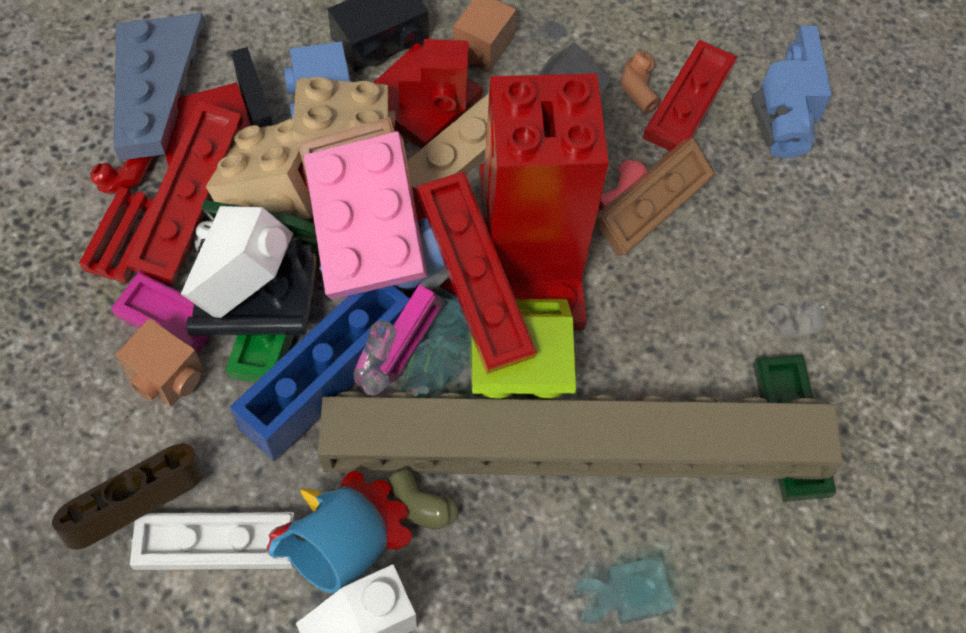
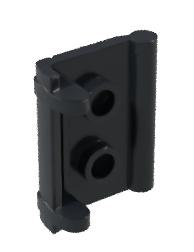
[186,237,317,336]

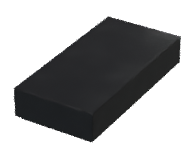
[231,47,273,128]

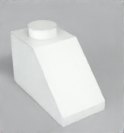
[181,206,293,318]
[296,564,417,633]

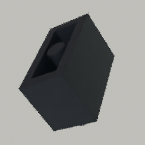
[327,0,429,72]

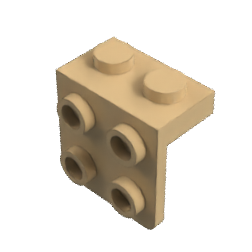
[292,77,395,142]
[206,118,313,220]

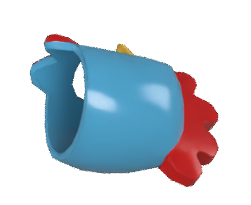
[266,471,412,594]

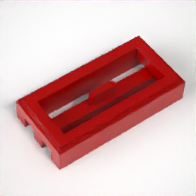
[79,186,155,284]

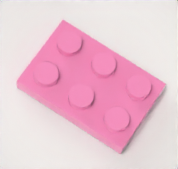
[304,131,428,300]

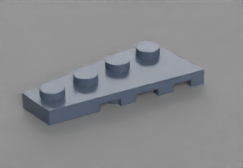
[114,13,206,160]

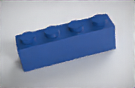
[230,285,410,461]

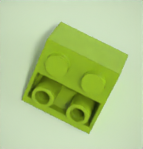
[469,299,576,399]

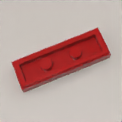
[642,40,737,151]

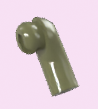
[388,469,458,530]

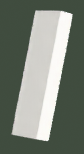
[130,512,296,570]

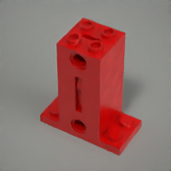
[479,73,609,331]

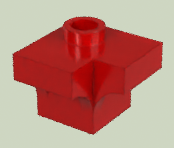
[398,39,469,112]

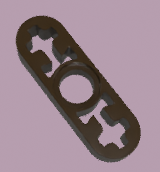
[52,444,204,550]

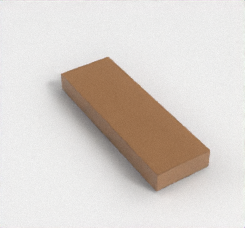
[595,138,716,255]

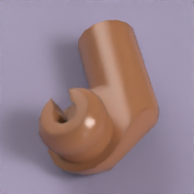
[620,50,661,114]

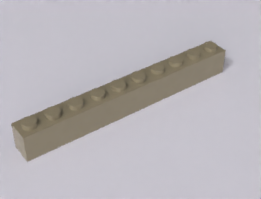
[318,392,843,479]

